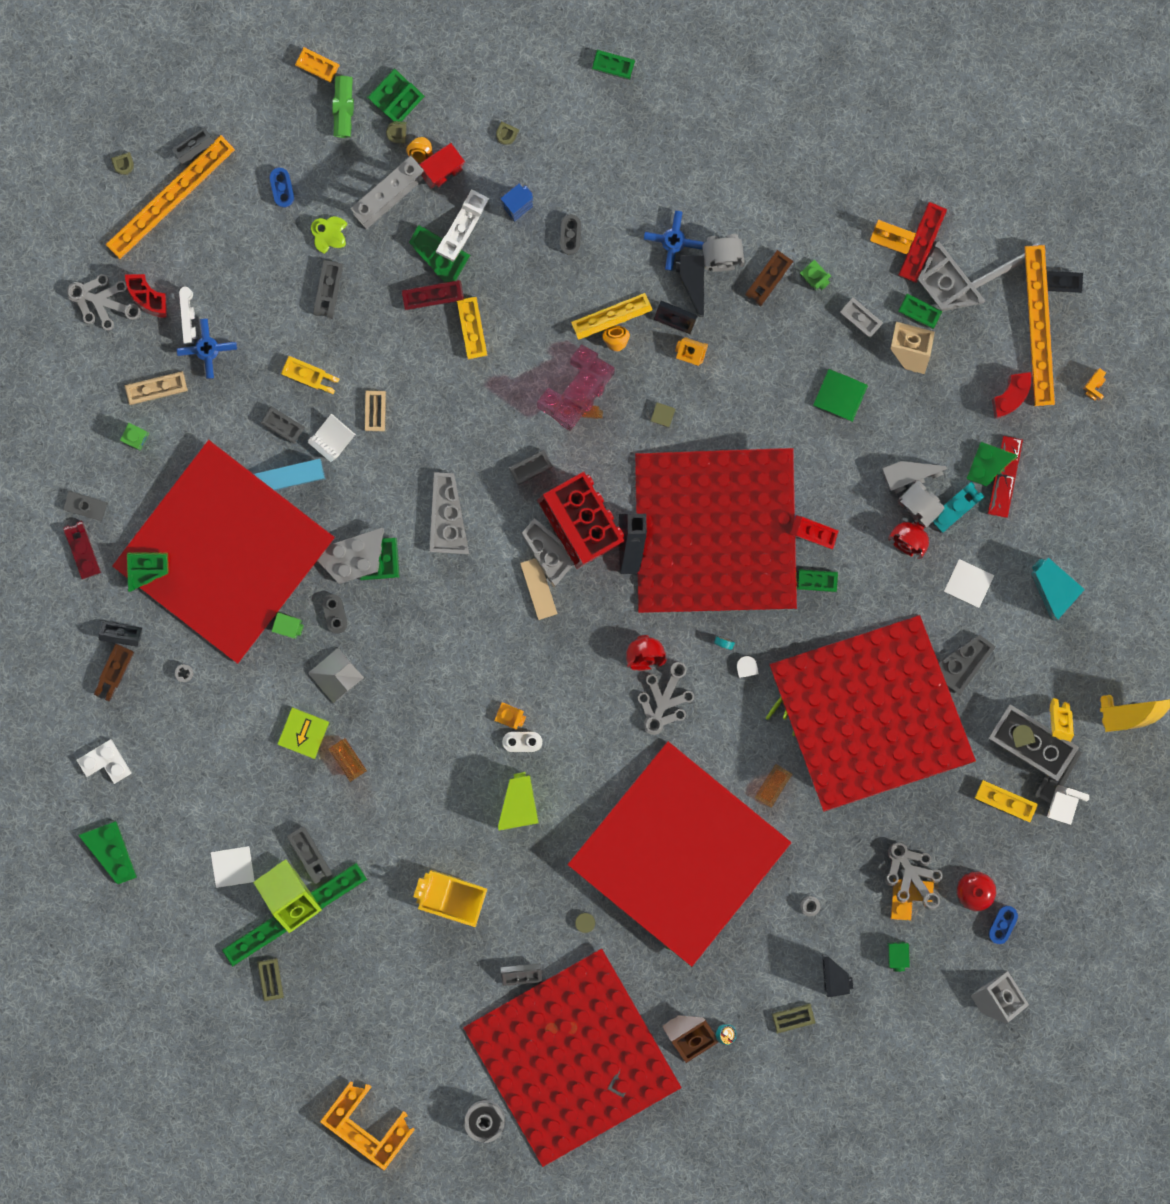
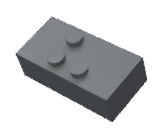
[989,705,1079,782]

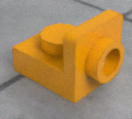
[1083,368,1106,401]
[494,702,526,730]

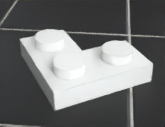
[77,739,132,784]

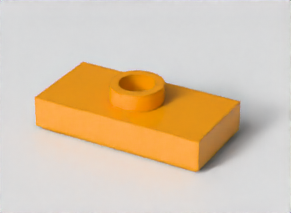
[295,47,340,83]

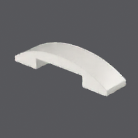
[436,189,489,261]

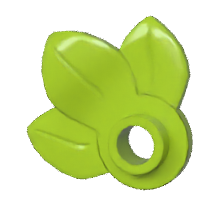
[311,216,347,254]

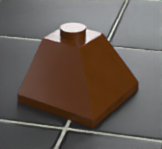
[662,1015,719,1063]

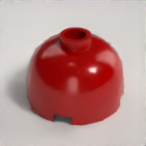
[888,521,929,559]
[626,635,667,671]
[956,871,996,911]

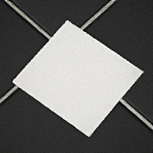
[944,559,994,608]
[211,846,254,888]

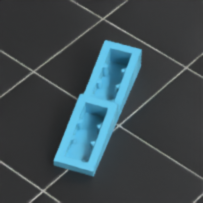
[254,459,325,490]

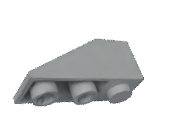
[881,461,947,494]

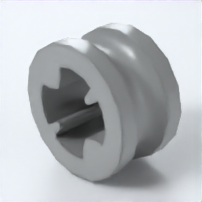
[175,664,194,682]

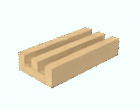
[365,391,386,431]

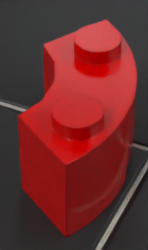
[125,274,167,318]
[992,372,1032,419]

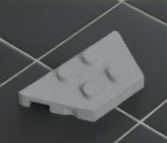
[918,241,985,311]
[318,528,385,584]

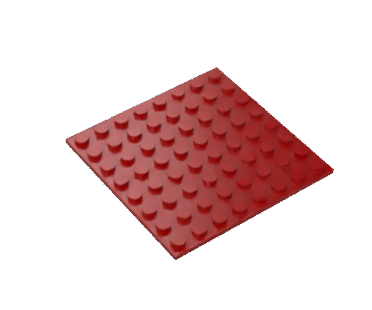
[112,440,335,664]
[635,448,797,613]
[769,615,976,812]
[567,741,792,967]
[463,948,682,1167]

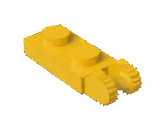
[281,356,340,394]
[1050,698,1074,742]

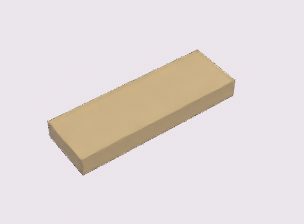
[125,371,188,405]
[520,558,557,620]

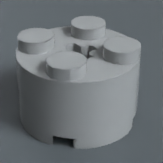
[702,234,745,272]
[897,481,945,528]
[464,1100,505,1143]

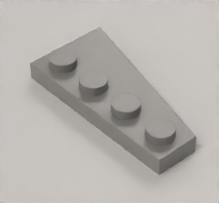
[429,472,470,555]

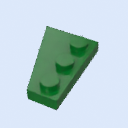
[409,225,471,283]
[78,821,137,885]

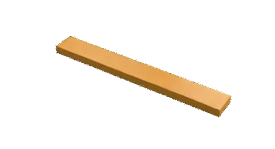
[106,135,235,259]
[1024,245,1055,406]

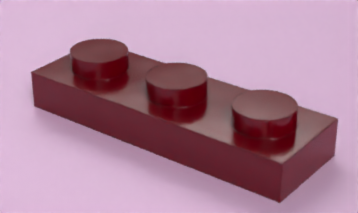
[402,280,464,310]

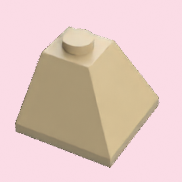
[891,322,935,374]

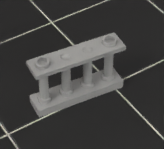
[350,156,424,230]

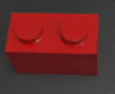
[419,143,465,188]

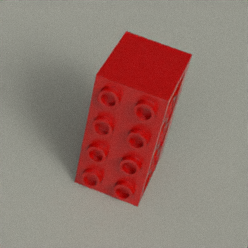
[537,472,624,569]

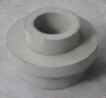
[800,896,820,916]

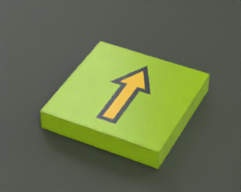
[277,707,329,759]

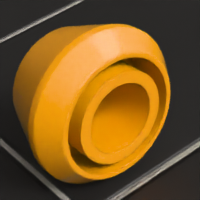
[406,137,433,163]
[603,325,630,351]

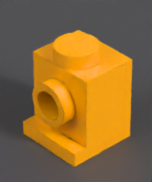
[675,337,708,366]

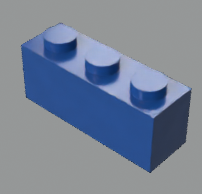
[500,183,533,222]

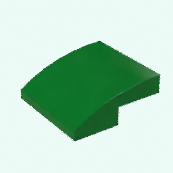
[367,68,425,122]
[813,369,868,422]

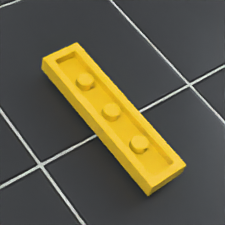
[571,293,652,340]

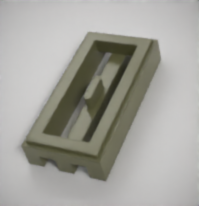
[257,958,284,1001]
[772,1003,816,1034]

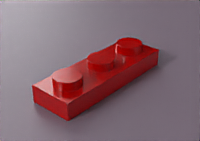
[791,515,839,549]

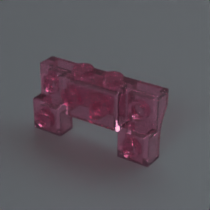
[537,344,615,431]

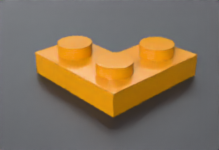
[891,879,934,920]

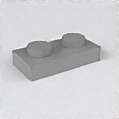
[840,297,883,339]

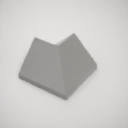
[308,647,364,704]

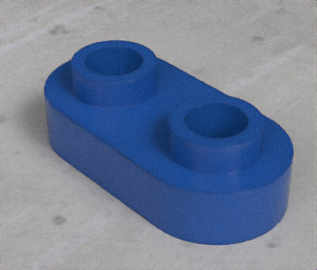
[270,168,294,208]
[989,906,1018,944]

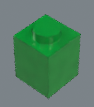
[887,942,910,972]

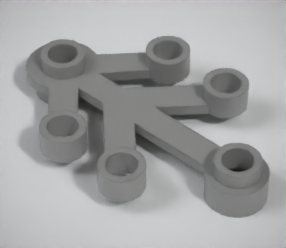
[67,274,141,331]
[638,662,694,735]
[886,842,943,911]

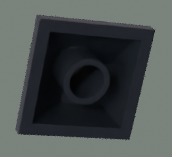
[822,954,853,997]

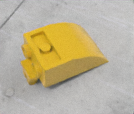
[1100,695,1170,732]
[413,870,487,927]

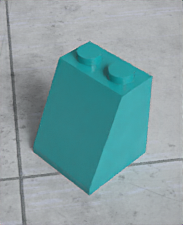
[1031,558,1085,621]

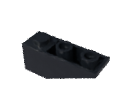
[619,514,647,574]

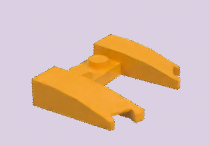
[320,1082,414,1171]

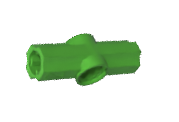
[333,76,354,138]

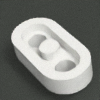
[502,732,542,752]

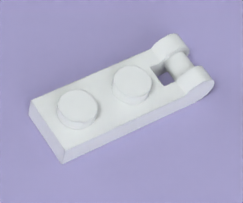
[179,287,197,345]

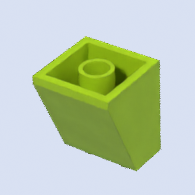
[498,772,539,830]
[253,859,322,933]

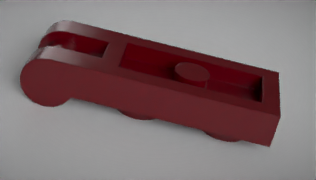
[63,520,101,580]

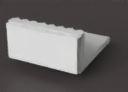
[308,414,356,462]
[1047,785,1089,825]

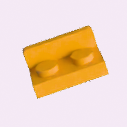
[870,220,916,255]

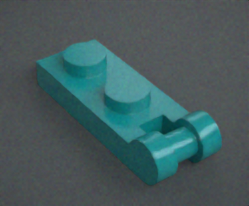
[933,481,985,533]

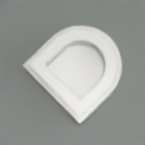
[737,656,759,678]

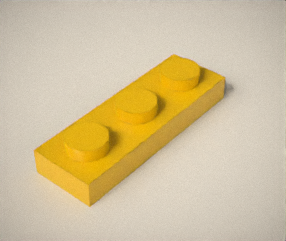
[457,297,488,360]
[975,780,1038,822]

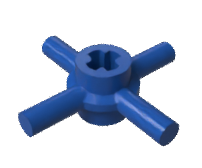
[644,211,704,271]
[177,319,237,379]

